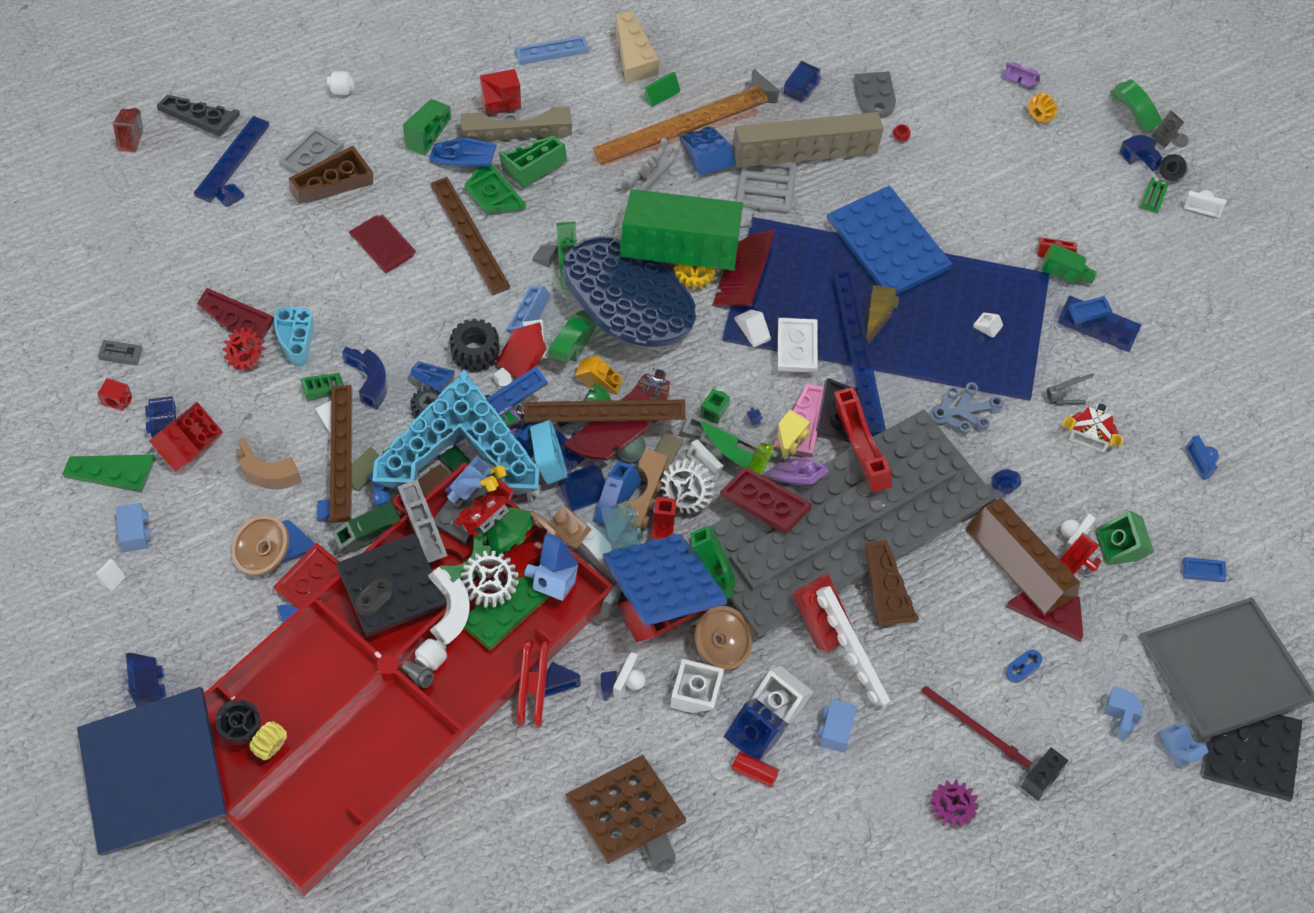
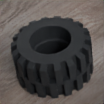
[450,318,500,372]

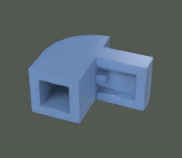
[1104,686,1143,740]
[1159,723,1209,766]

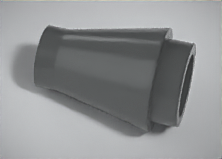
[402,661,434,688]

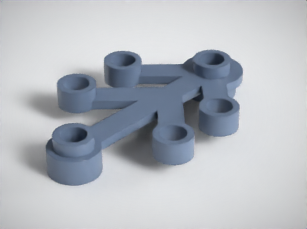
[929,382,1004,434]

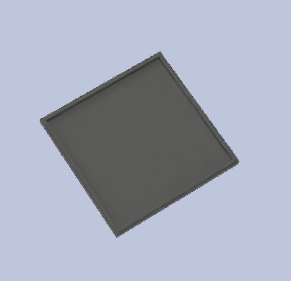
[1139,597,1314,741]

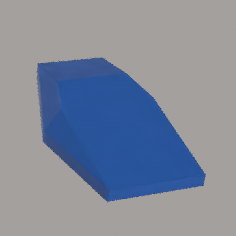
[429,137,497,167]

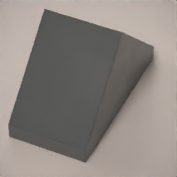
[750,69,779,104]

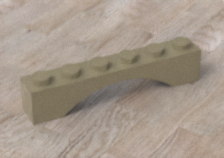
[461,107,572,141]

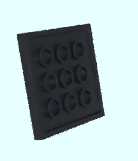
[336,533,447,637]
[1203,714,1303,802]

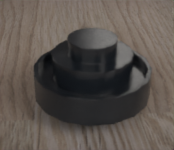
[1159,154,1188,181]

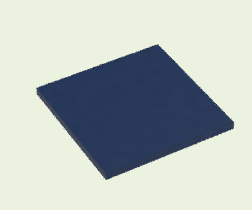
[77,687,228,856]

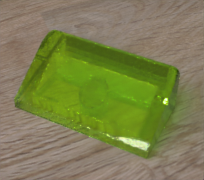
[748,442,774,475]

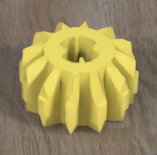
[250,722,287,760]

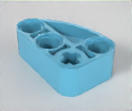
[274,307,314,366]
[530,420,567,485]

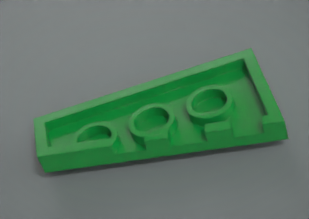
[62,454,156,493]

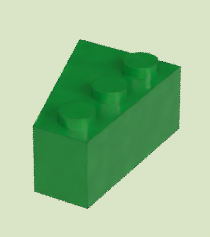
[403,99,451,156]
[499,136,568,187]

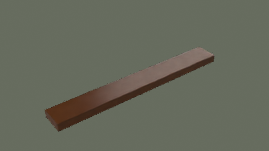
[430,177,510,295]
[330,385,353,523]
[524,399,686,422]

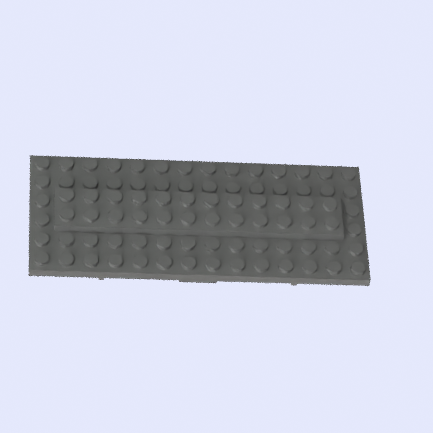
[689,409,997,637]

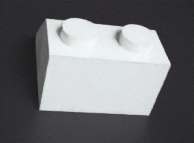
[749,665,813,730]

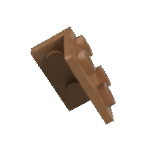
[531,505,592,549]

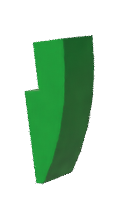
[701,421,754,468]

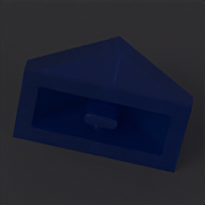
[544,662,581,698]

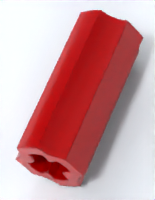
[732,751,780,788]

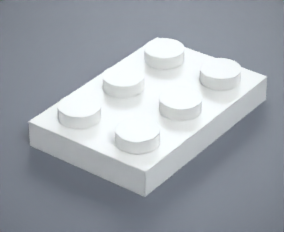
[778,318,818,373]

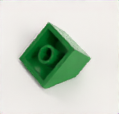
[1096,511,1154,565]

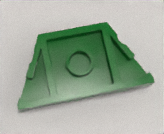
[464,164,526,214]

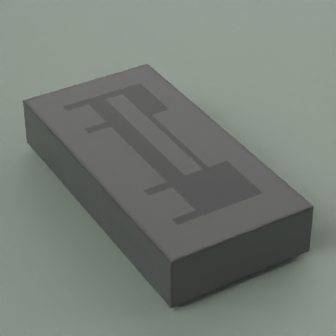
[98,340,143,365]

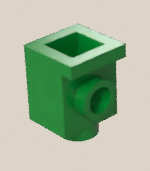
[700,389,730,425]

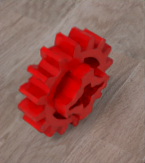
[223,327,266,371]

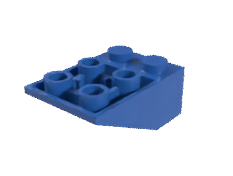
[679,126,735,175]

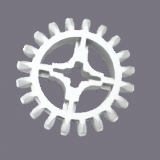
[660,458,715,514]
[461,551,518,608]

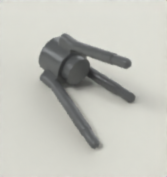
[1046,373,1094,406]

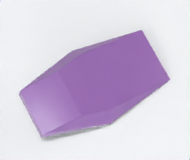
[763,457,829,486]

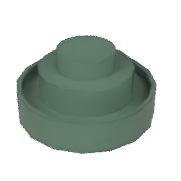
[616,435,646,462]

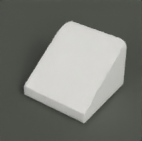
[974,312,1003,337]
[96,559,125,591]

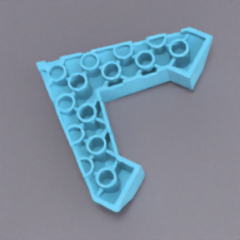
[372,369,539,495]

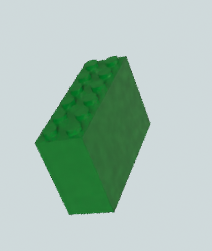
[620,189,743,270]

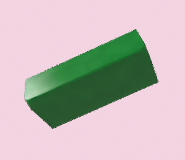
[645,72,680,107]

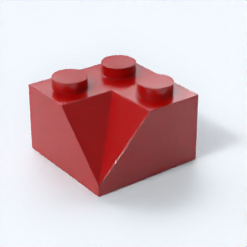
[480,69,521,116]

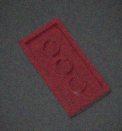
[720,467,812,534]

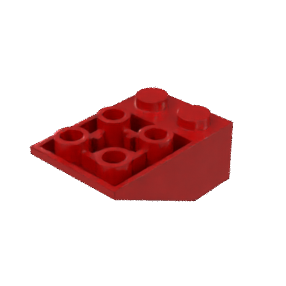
[149,402,223,472]

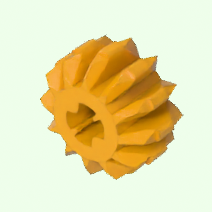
[1027,92,1059,124]

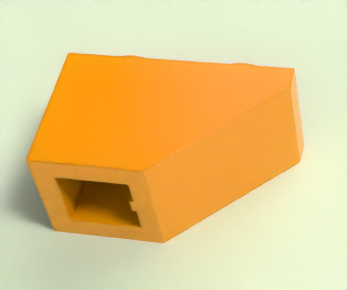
[575,355,623,394]

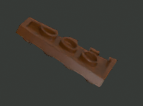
[864,540,919,627]

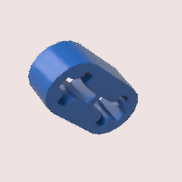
[1006,650,1042,683]

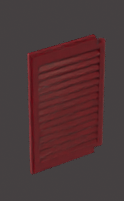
[349,215,416,274]

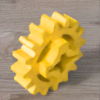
[674,264,716,290]

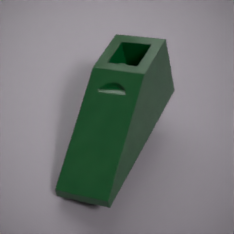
[332,502,401,552]

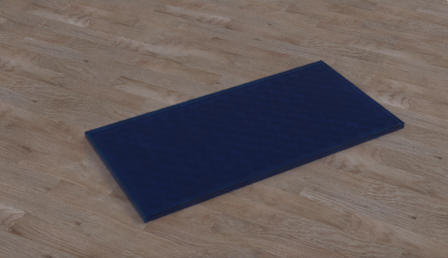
[723,217,1050,401]

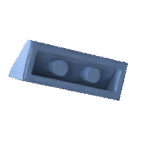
[506,286,551,333]

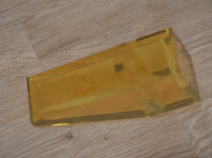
[865,285,899,344]

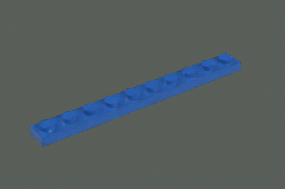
[367,366,548,491]

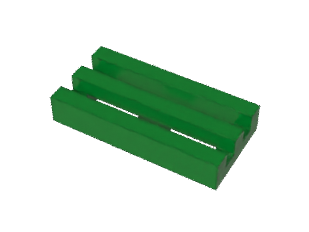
[1140,177,1169,214]

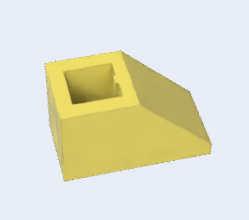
[777,410,810,460]

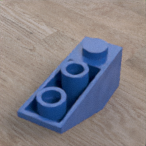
[593,461,642,527]

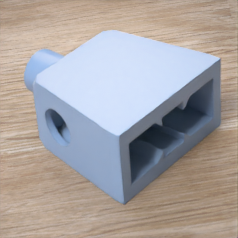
[525,564,578,601]

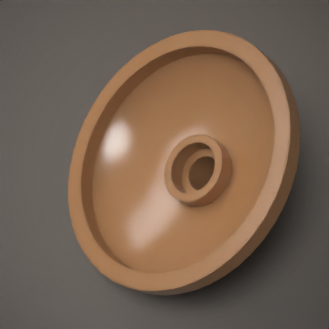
[231,515,289,576]
[695,606,752,670]

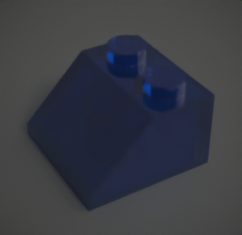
[125,652,167,707]
[724,698,789,760]

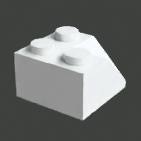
[671,659,724,713]

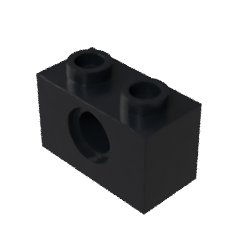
[1021,747,1069,801]

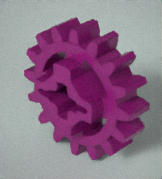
[929,780,979,829]

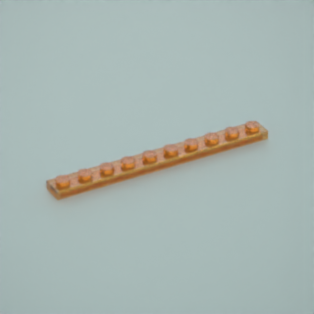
[593,85,768,166]

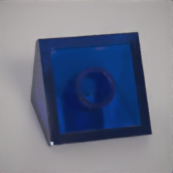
[557,464,605,512]

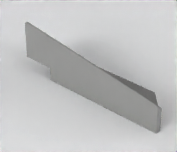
[682,413,778,465]

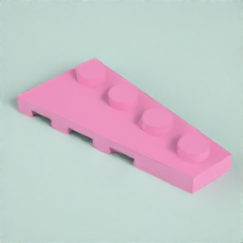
[773,384,824,458]

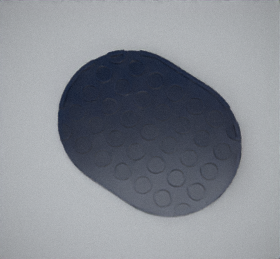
[562,236,696,347]

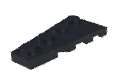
[157,94,240,136]

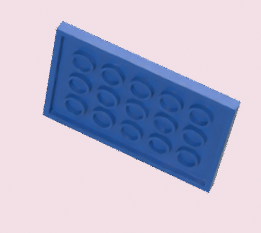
[826,185,953,299]
[603,534,727,626]

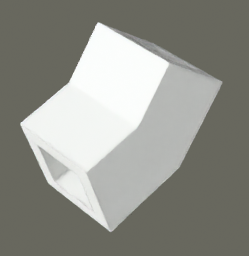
[493,368,511,389]

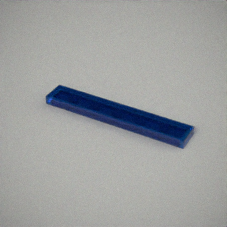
[194,116,270,203]

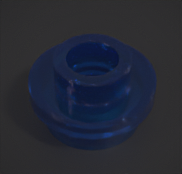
[746,407,763,426]

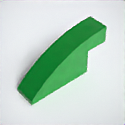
[549,310,597,364]

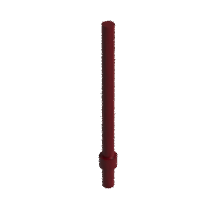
[921,686,1033,769]

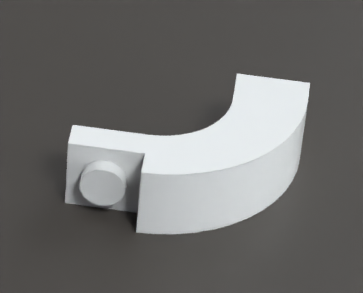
[428,567,469,645]

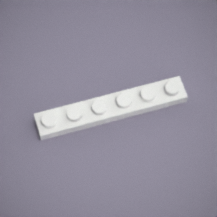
[816,587,890,706]

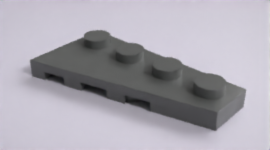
[434,459,495,545]

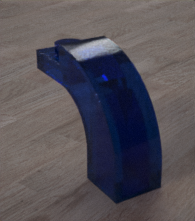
[342,346,388,410]

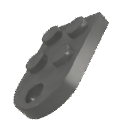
[854,71,896,118]

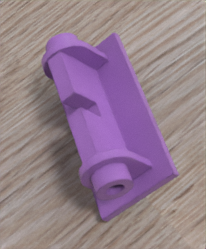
[1002,62,1041,89]

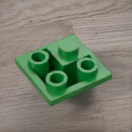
[485,507,534,557]

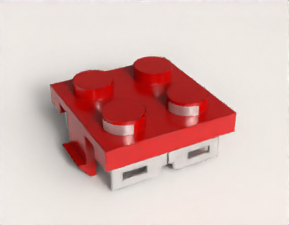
[454,495,509,536]

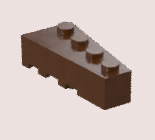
[288,146,373,204]

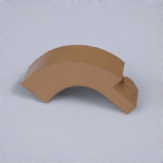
[237,438,302,489]

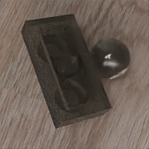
[1151,111,1189,148]

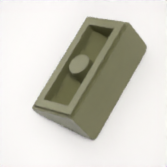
[352,447,380,491]

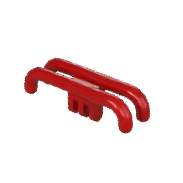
[516,640,551,728]

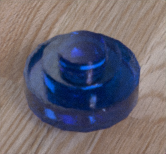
[991,469,1022,494]

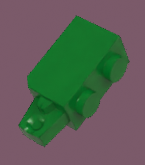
[1041,243,1097,285]

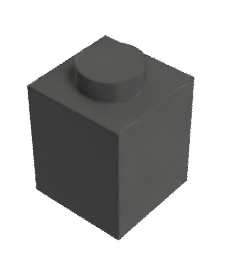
[644,833,676,871]

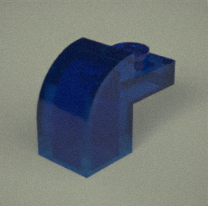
[1119,135,1163,172]

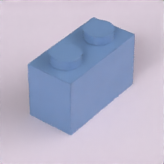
[116,503,151,552]
[817,699,857,753]

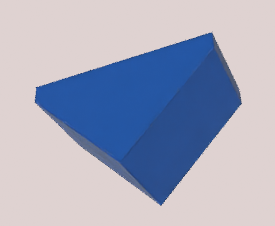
[540,533,578,571]

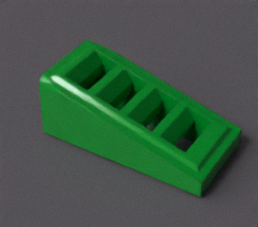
[300,373,344,402]

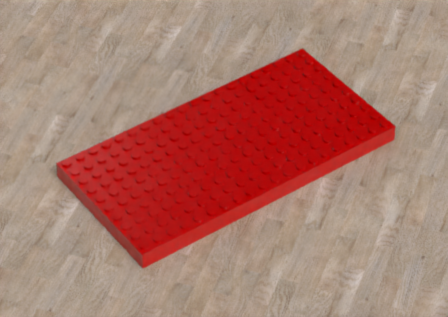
[204,462,614,896]

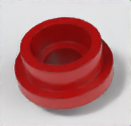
[892,124,911,142]

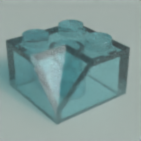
[601,502,643,550]

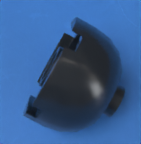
[216,699,261,745]

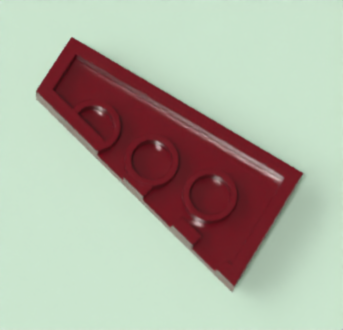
[197,288,274,339]

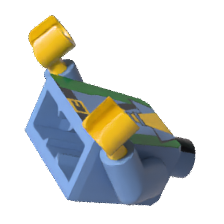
[447,455,506,504]

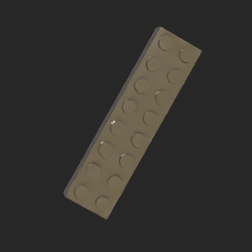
[732,112,884,168]

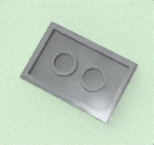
[279,127,344,175]

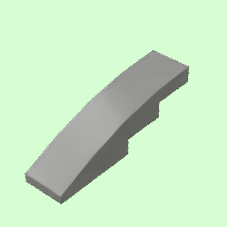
[398,480,447,563]

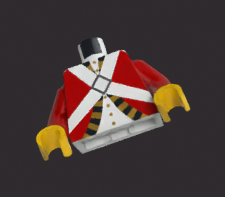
[1061,404,1123,453]

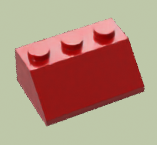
[792,573,853,652]

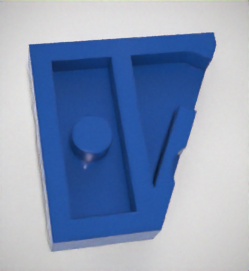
[410,361,455,392]
[280,519,315,564]

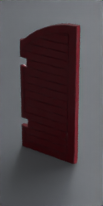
[712,230,775,307]
[563,387,659,461]

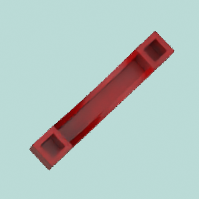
[834,387,892,493]

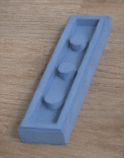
[515,36,589,65]

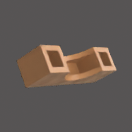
[617,448,671,535]

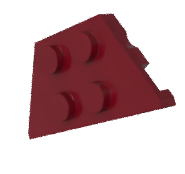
[1006,592,1083,642]

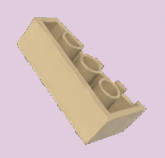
[616,10,659,84]

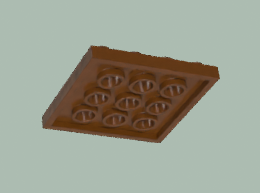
[565,755,686,864]

